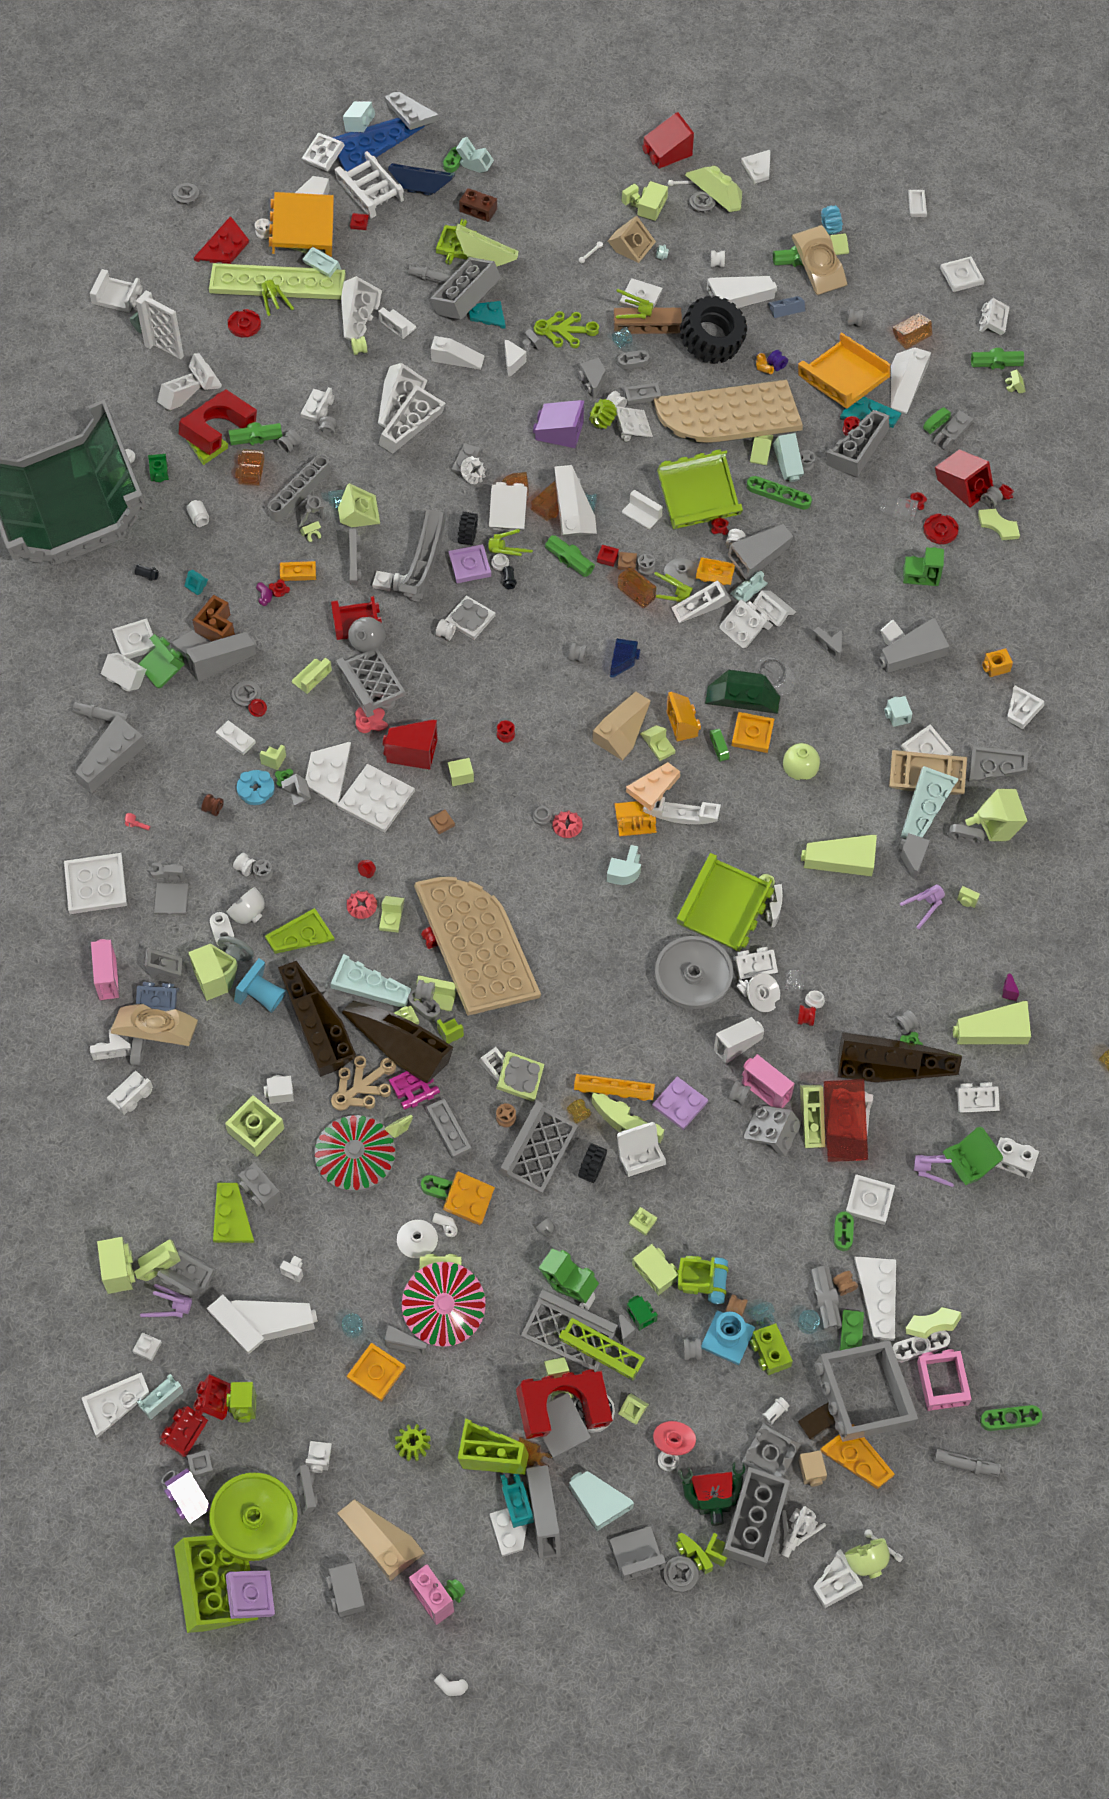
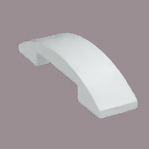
[643,797,721,824]

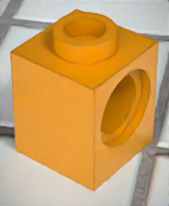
[982,648,1013,677]

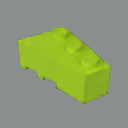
[458,1418,529,1475]

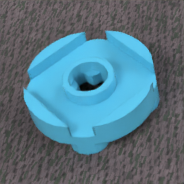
[237,770,275,805]

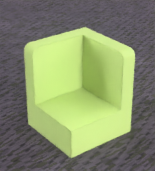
[260,745,286,770]
[448,758,474,786]

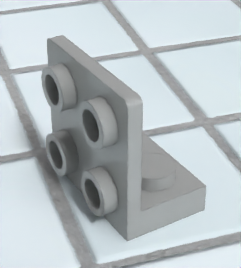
[610,1527,666,1582]

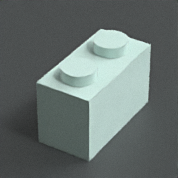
[343,101,375,132]

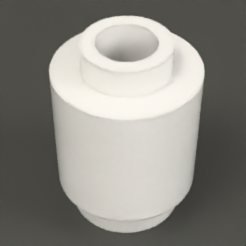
[186,500,209,527]

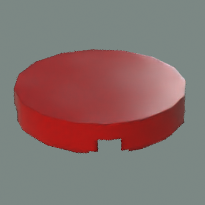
[228,309,261,338]
[923,514,959,544]

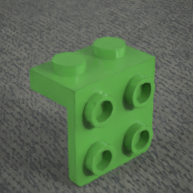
[139,634,185,688]
[943,1127,1003,1185]

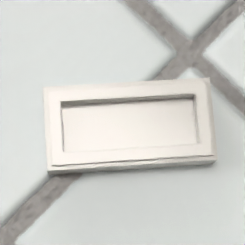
[908,190,927,217]

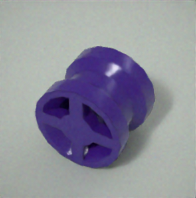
[767,350,788,372]

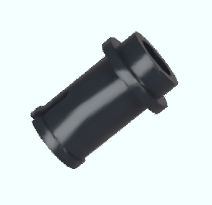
[135,564,159,581]
[502,566,517,590]

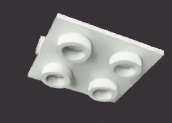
[615,406,653,442]

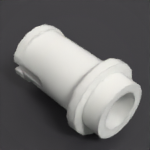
[762,1397,789,1425]

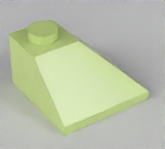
[338,483,380,528]

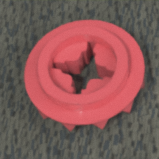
[553,810,583,838]
[347,890,377,919]

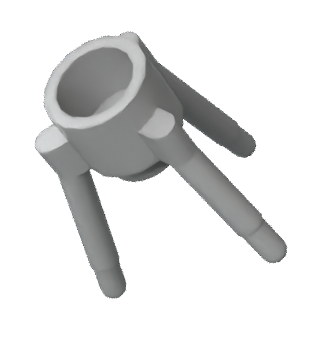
[298,495,325,530]

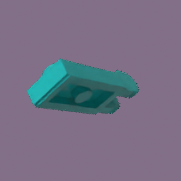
[500,1474,534,1528]

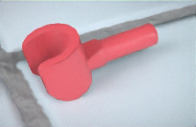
[125,813,150,831]

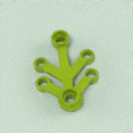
[534,311,599,348]

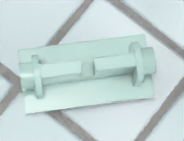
[730,571,768,602]

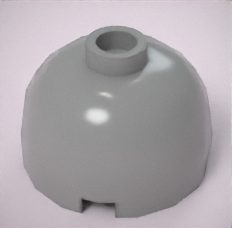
[348,617,386,653]

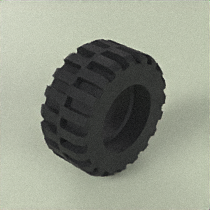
[680,296,747,363]

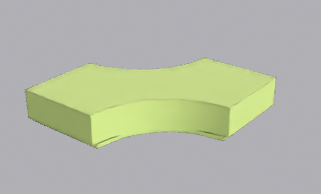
[978,509,1020,540]
[906,1307,961,1339]

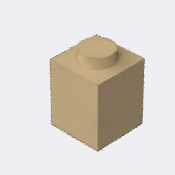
[798,1450,827,1487]

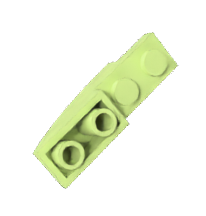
[592,1093,664,1143]

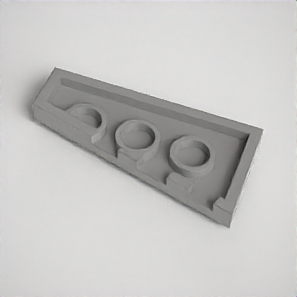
[385,92,439,130]

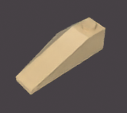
[593,692,651,761]
[337,1499,425,1581]

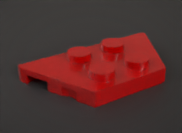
[194,217,249,264]

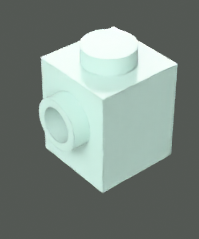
[884,696,912,727]

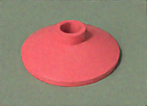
[653,1421,696,1456]

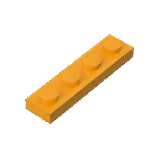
[574,1074,655,1101]

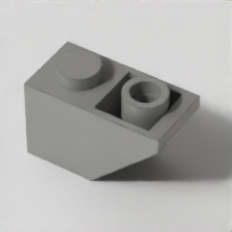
[578,358,605,398]

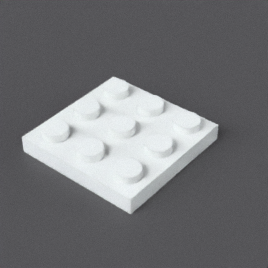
[337,764,415,833]
[64,853,127,914]

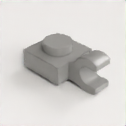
[151,863,185,881]

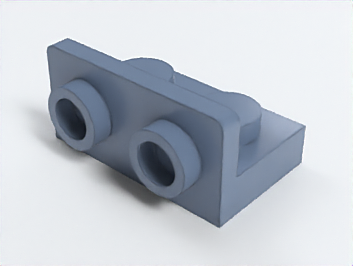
[136,982,179,1011]

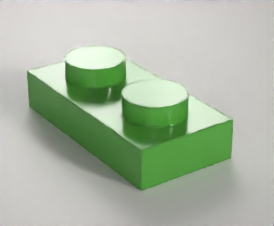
[840,1310,864,1351]

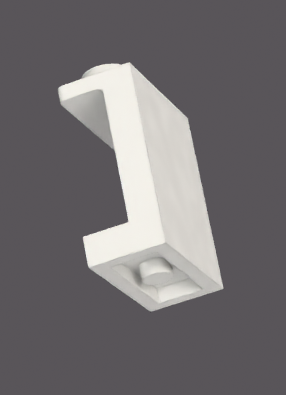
[90,269,143,313]
[489,482,528,532]

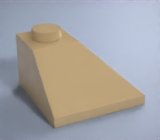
[608,216,656,263]

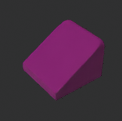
[1002,973,1019,1001]

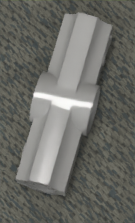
[811,1266,842,1331]

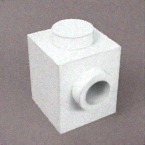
[264,1075,294,1104]

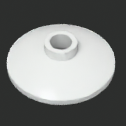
[747,973,780,1012]
[397,1220,438,1258]

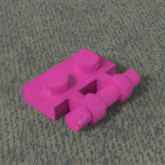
[389,1071,440,1110]

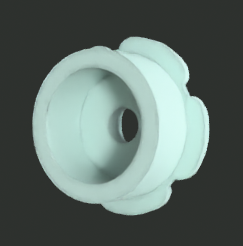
[656,244,669,260]

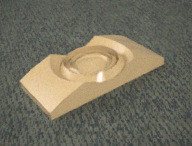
[791,225,847,295]
[889,750,967,795]
[111,1004,198,1046]

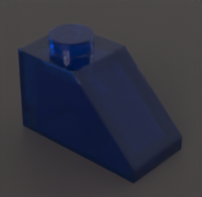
[610,638,641,678]

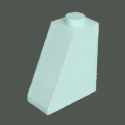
[772,433,804,482]
[569,1471,634,1531]

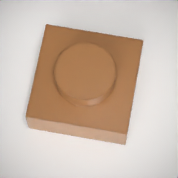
[618,552,637,571]
[429,810,455,834]

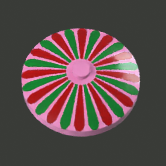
[402,1262,486,1347]

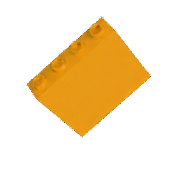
[269,192,334,257]
[798,332,890,409]

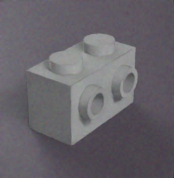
[238,1162,281,1212]
[326,1562,366,1617]

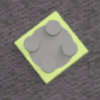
[496,1051,544,1101]

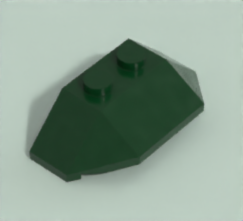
[705,669,780,714]

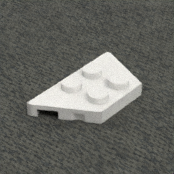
[305,742,351,806]

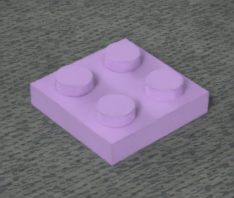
[448,544,491,583]
[652,1077,708,1130]
[226,1570,275,1619]

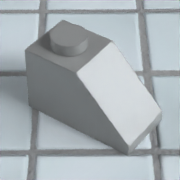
[899,833,930,879]

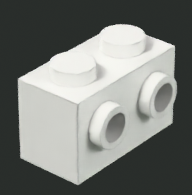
[101,653,147,691]
[995,1137,1039,1179]

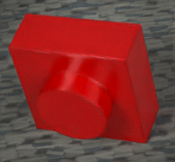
[350,213,369,230]
[597,545,619,567]

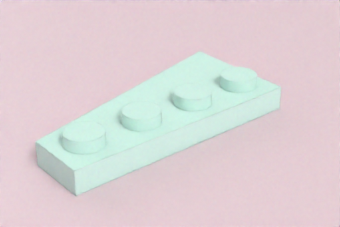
[901,766,958,839]
[331,954,411,1008]

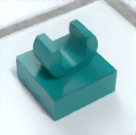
[184,570,208,595]

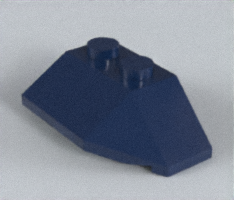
[388,163,455,195]

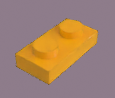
[280,561,316,581]

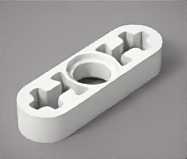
[893,1331,950,1362]

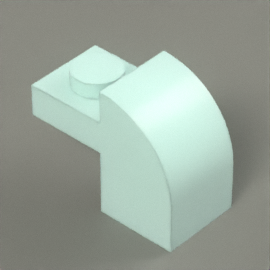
[456,137,494,173]
[607,845,641,885]

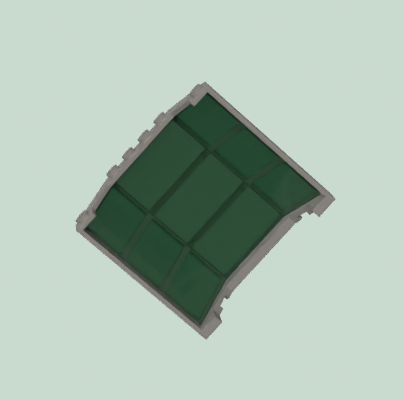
[0,400,147,565]

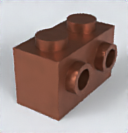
[459,188,497,222]

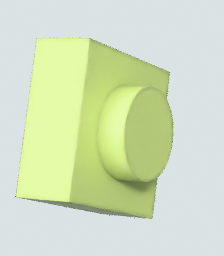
[957,886,980,908]

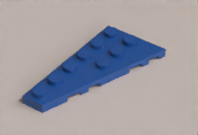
[333,117,425,172]

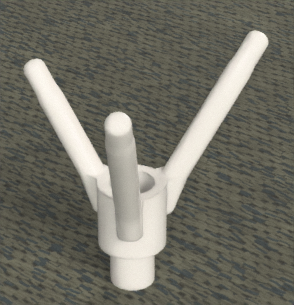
[781,1506,826,1558]

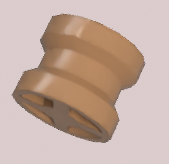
[496,1104,516,1127]
[832,1271,858,1296]
[726,1294,748,1317]

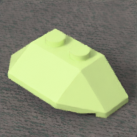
[685,166,742,212]
[456,224,519,267]

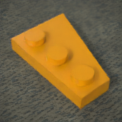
[820,1424,895,1489]

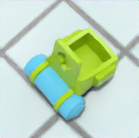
[678,1256,729,1304]

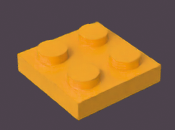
[696,557,735,585]
[731,712,775,753]
[443,1171,495,1225]
[346,1343,406,1402]

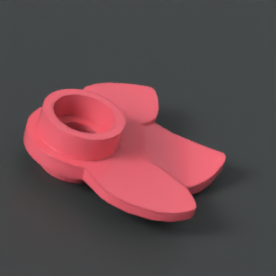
[355,707,388,733]

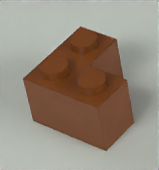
[193,595,235,641]

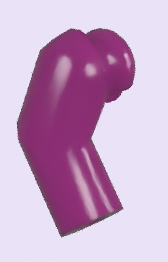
[256,582,273,606]

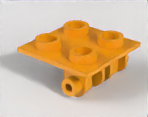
[615,801,657,837]

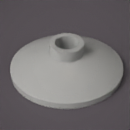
[664,558,698,586]

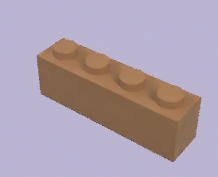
[614,307,682,334]

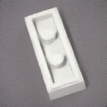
[207,1295,265,1354]

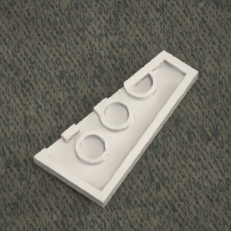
[854,1257,896,1341]

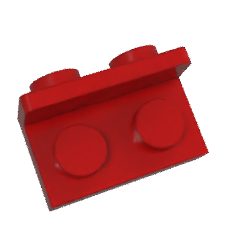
[193,1374,231,1420]
[160,1406,208,1457]

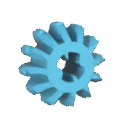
[821,205,843,234]

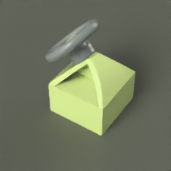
[188,936,254,1001]

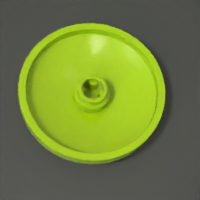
[209,1473,298,1561]

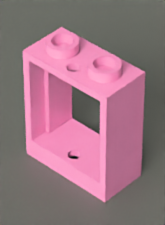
[91,939,119,1000]
[742,1054,795,1108]
[917,1349,972,1411]
[409,1565,454,1625]

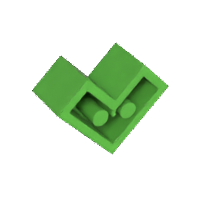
[903,547,944,586]
[539,1249,599,1304]

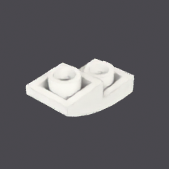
[765,884,783,927]

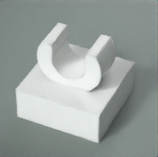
[280,1256,303,1283]
[133,1332,162,1361]

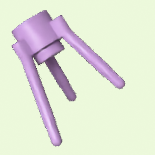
[900,884,945,929]
[914,1155,954,1187]
[140,1284,192,1318]

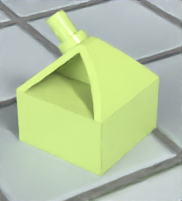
[965,789,1027,841]

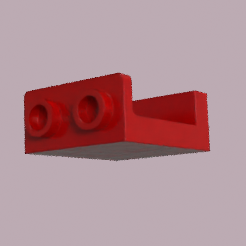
[331,596,382,640]

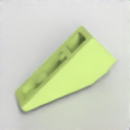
[800,1085,825,1148]

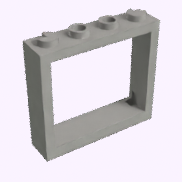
[815,1341,918,1442]

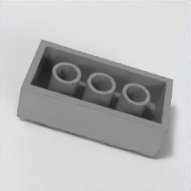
[430,257,501,319]
[722,1467,790,1570]

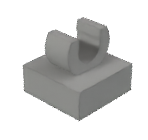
[522,328,544,351]
[187,1450,214,1478]

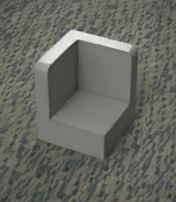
[281,774,311,806]

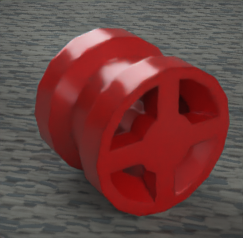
[843,416,861,436]
[497,720,515,743]
[421,926,438,949]
[797,1005,816,1026]

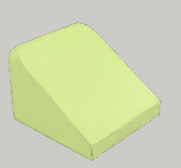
[830,233,849,255]
[385,1115,413,1138]
[618,1394,649,1425]

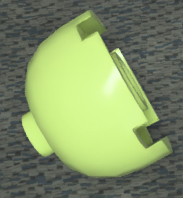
[783,743,820,780]
[844,1538,890,1579]

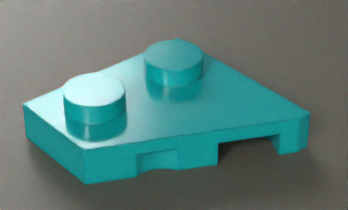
[469,301,506,329]

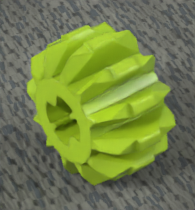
[589,399,617,429]
[395,1424,431,1462]

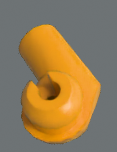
[756,353,774,375]

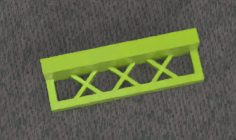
[559,1318,645,1381]

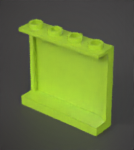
[657,450,743,529]
[677,853,775,952]

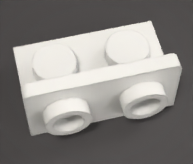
[979,298,1009,335]
[300,387,334,422]
[733,947,778,980]
[107,1071,153,1115]
[955,1082,1000,1113]

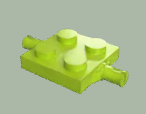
[436,219,477,265]

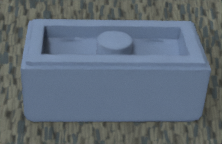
[768,296,806,318]

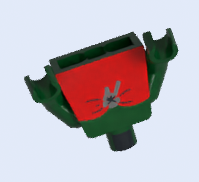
[678,1462,745,1526]

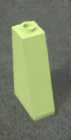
[801,835,877,876]
[953,1001,1031,1044]

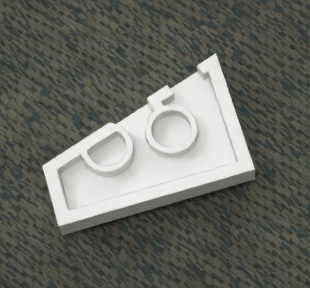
[82,1372,150,1438]

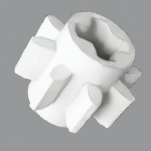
[789,1508,818,1535]

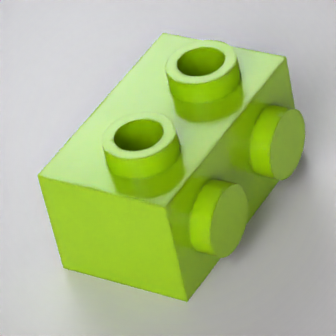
[750,1323,793,1375]
[227,1382,257,1423]

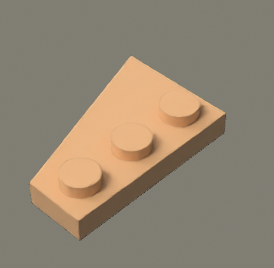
[626,762,680,811]

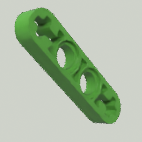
[747,476,812,510]

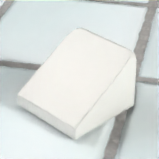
[880,620,905,646]

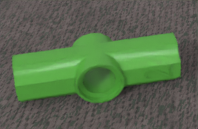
[773,246,804,267]
[971,348,1024,370]
[229,422,282,445]
[545,535,595,577]

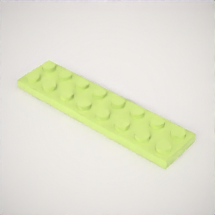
[209,263,346,300]

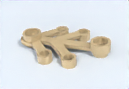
[331,1056,396,1111]

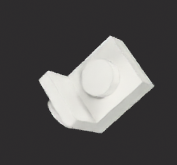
[305,1441,332,1473]

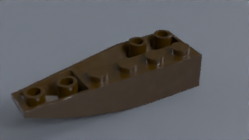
[278,961,356,1077]
[342,1001,454,1083]
[837,1032,962,1083]

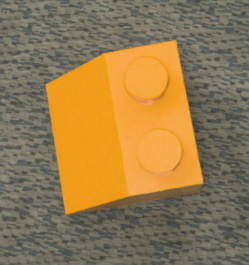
[666,692,701,741]

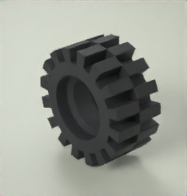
[458,511,478,545]
[578,1143,607,1183]

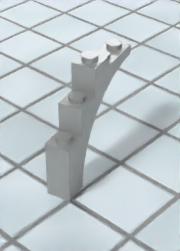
[399,508,447,602]

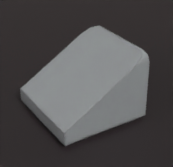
[618,1315,635,1345]

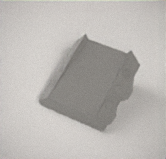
[742,1423,801,1478]

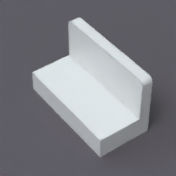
[378,307,416,339]
[189,353,222,390]
[622,490,663,529]
[753,590,796,626]

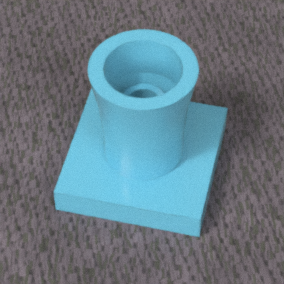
[234,958,286,1013]
[701,1310,756,1365]

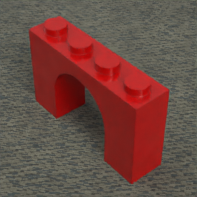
[178,389,257,455]
[516,1369,613,1439]

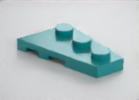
[840,396,901,428]

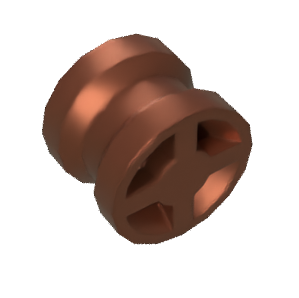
[201,794,224,816]

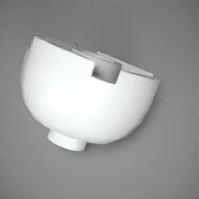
[226,887,265,924]

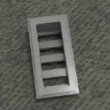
[385,1325,427,1355]

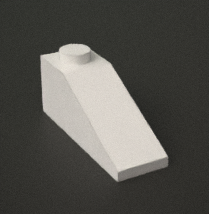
[431,336,485,370]
[157,373,202,410]
[672,580,731,623]

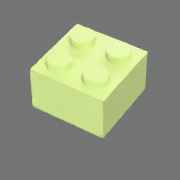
[225,1095,284,1157]
[97,1237,136,1294]

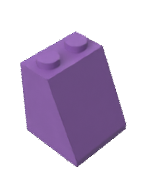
[533,400,584,448]

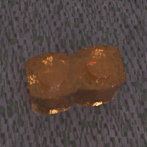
[235,449,265,486]

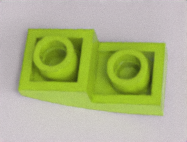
[675,1533,714,1574]

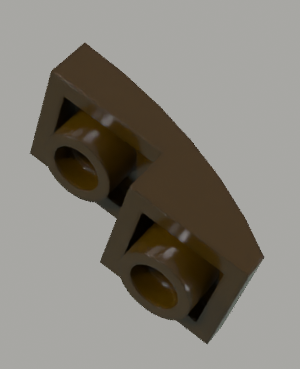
[798,1402,836,1440]

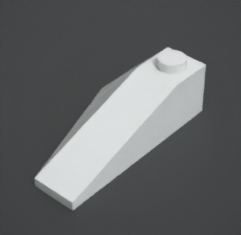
[341,276,382,341]
[891,348,931,414]
[378,363,427,428]
[554,465,597,537]

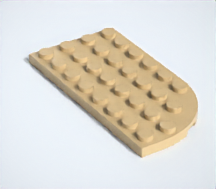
[653,380,803,442]
[414,877,541,1016]

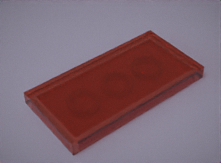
[823,1079,868,1162]

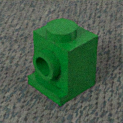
[148,453,169,482]
[627,1295,658,1331]

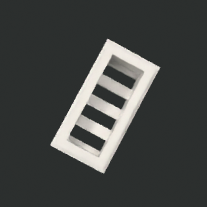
[479,1047,504,1083]

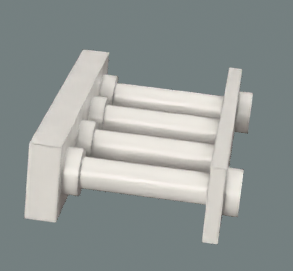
[335,151,404,219]

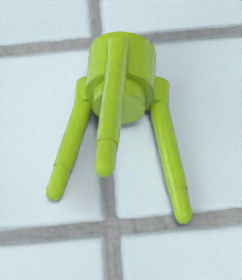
[261,280,294,316]
[616,289,654,319]
[489,529,533,556]
[651,572,693,602]

